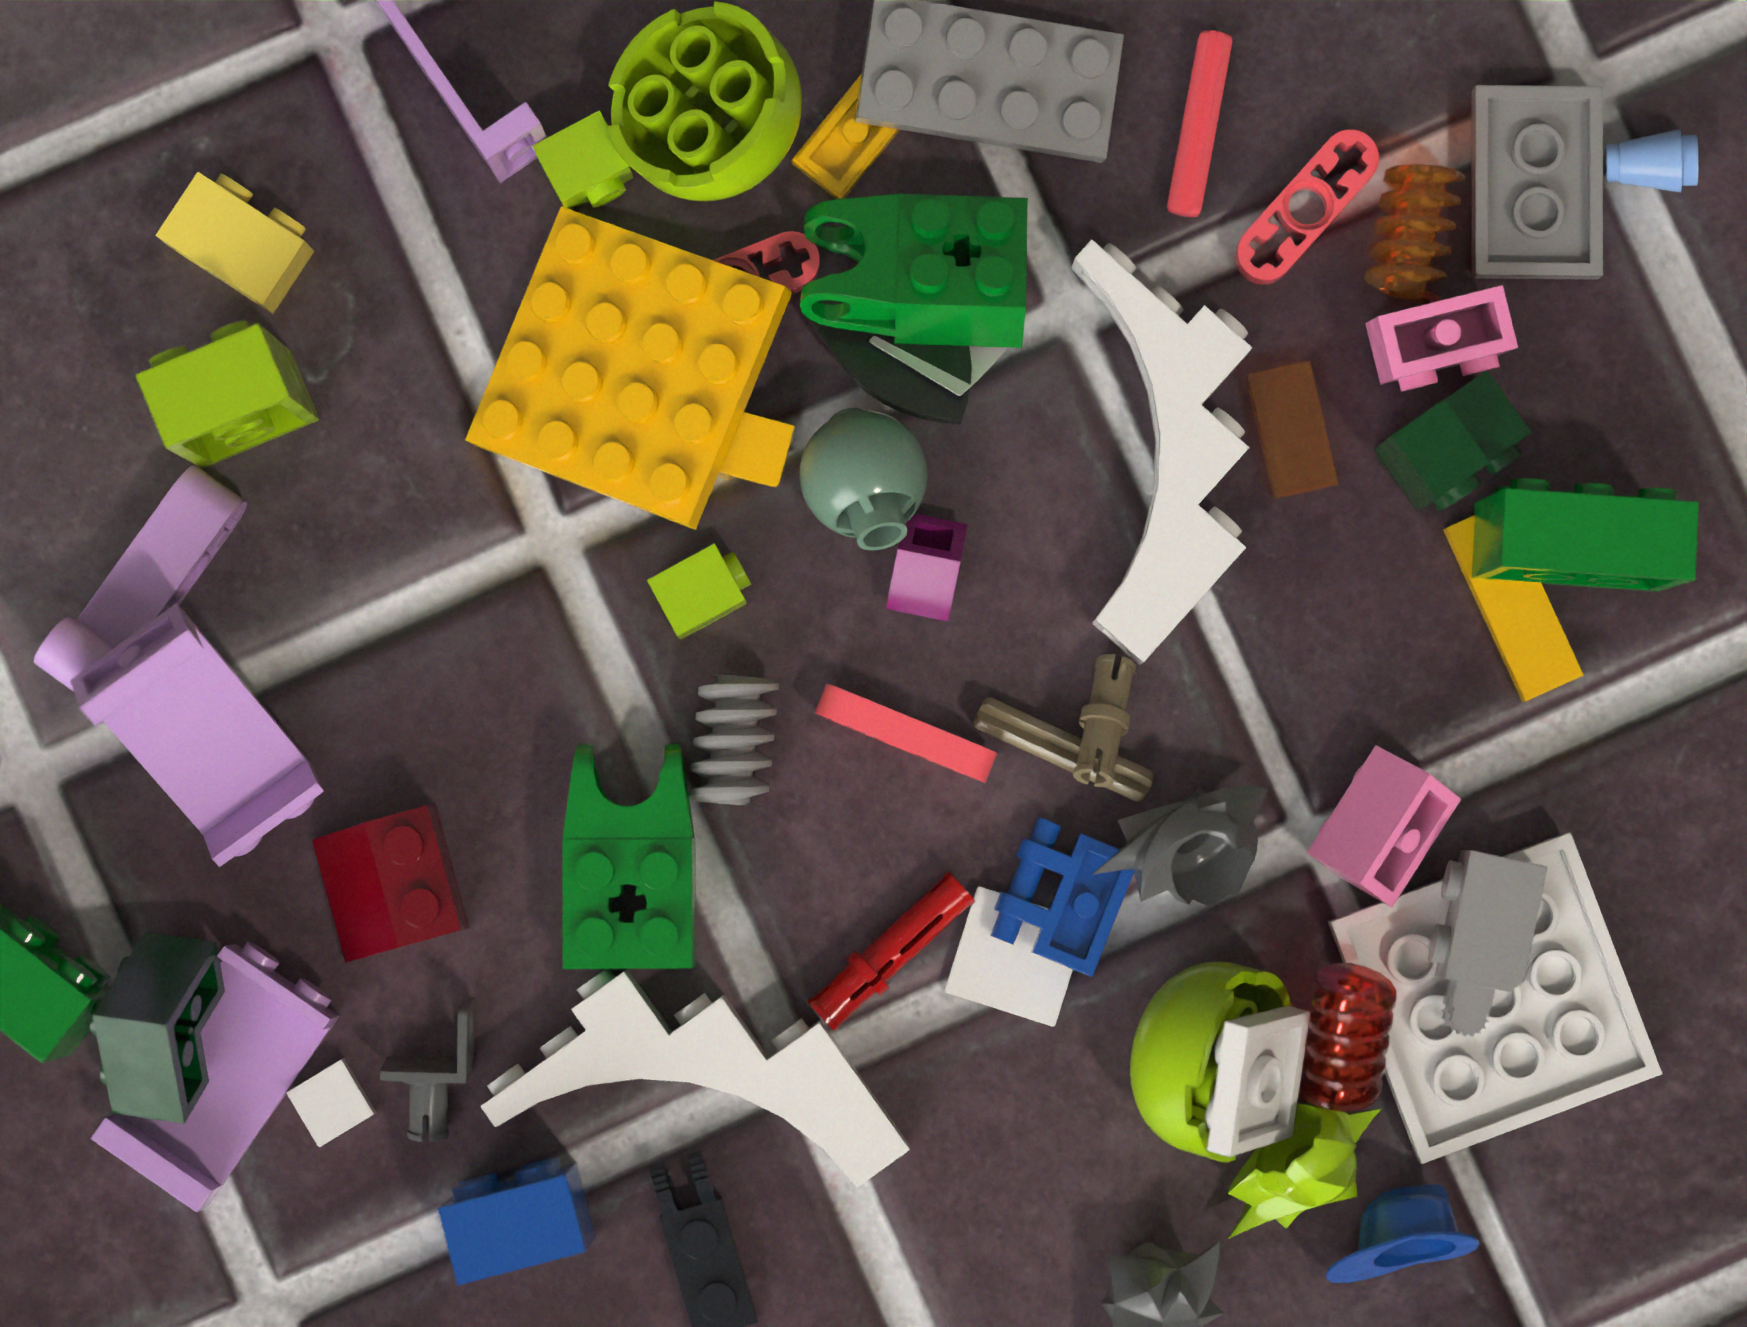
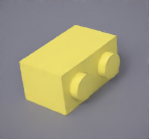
[155,172,314,314]

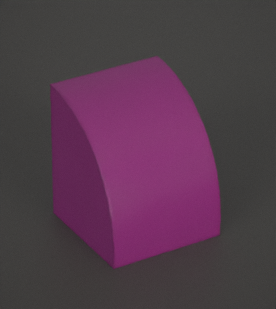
[886,514,968,621]

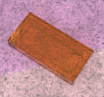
[1246,361,1338,500]

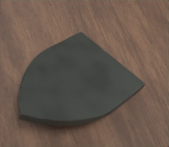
[802,300,972,424]

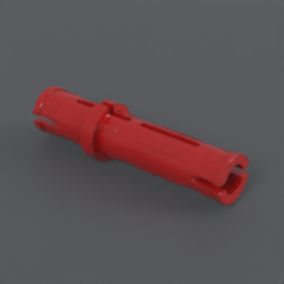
[807,871,976,1032]

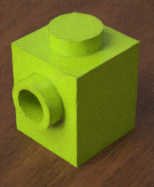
[532,110,633,210]

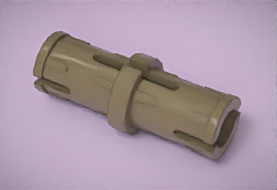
[1073,654,1136,787]

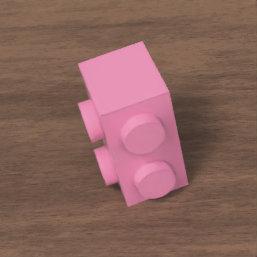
[1365,285,1518,392]
[1307,745,1461,907]

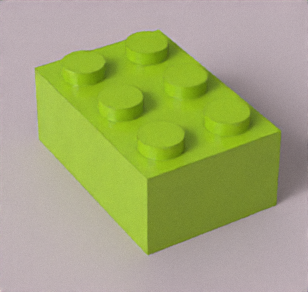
[136,321,320,469]

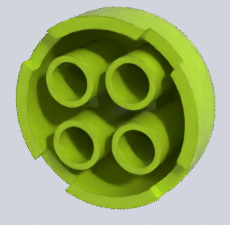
[607,1,802,201]
[1130,961,1292,1162]

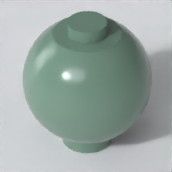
[799,408,928,550]

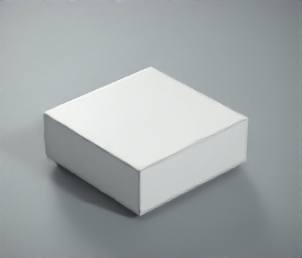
[286,1058,377,1147]

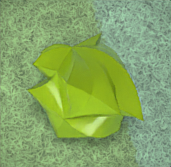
[1227,1103,1381,1240]

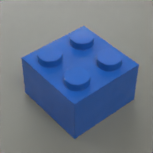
[438,1156,596,1286]

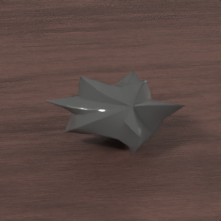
[1091,786,1269,908]
[1100,1240,1224,1327]

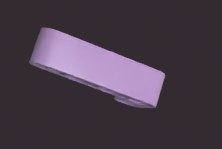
[33,465,247,692]

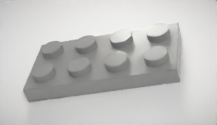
[855,0,1124,163]

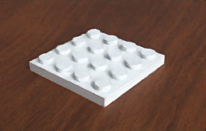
[1328,833,1662,1164]

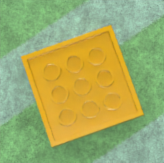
[465,206,792,530]

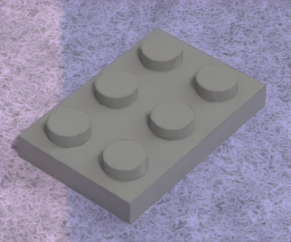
[1471,85,1603,280]

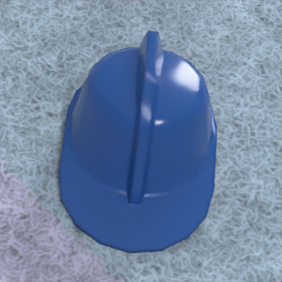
[1325,1184,1479,1283]

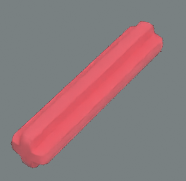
[1167,30,1233,217]

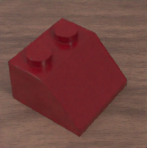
[312,805,470,963]

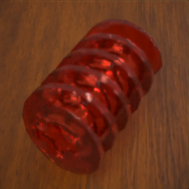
[1299,963,1397,1111]

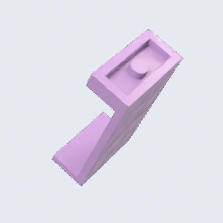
[375,0,547,183]
[70,603,324,867]
[91,941,340,1212]

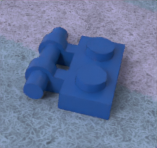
[990,817,1134,977]

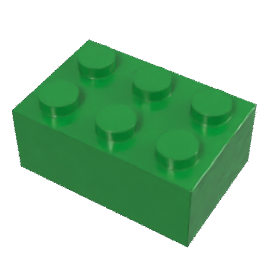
[1472,479,1699,592]

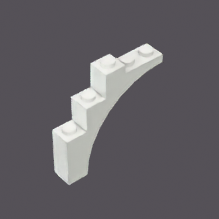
[1071,239,1252,665]
[480,969,910,1187]

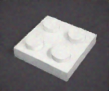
[1206,1006,1310,1157]

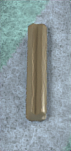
[974,697,1154,802]

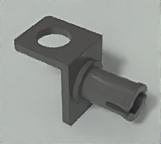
[380,997,475,1142]

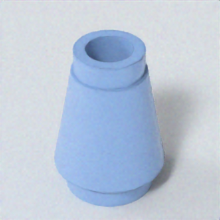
[1605,129,1698,192]

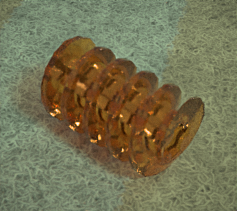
[1363,163,1466,304]

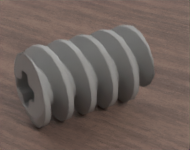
[688,674,780,808]

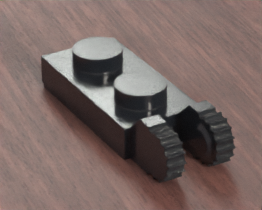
[649,1150,758,1327]

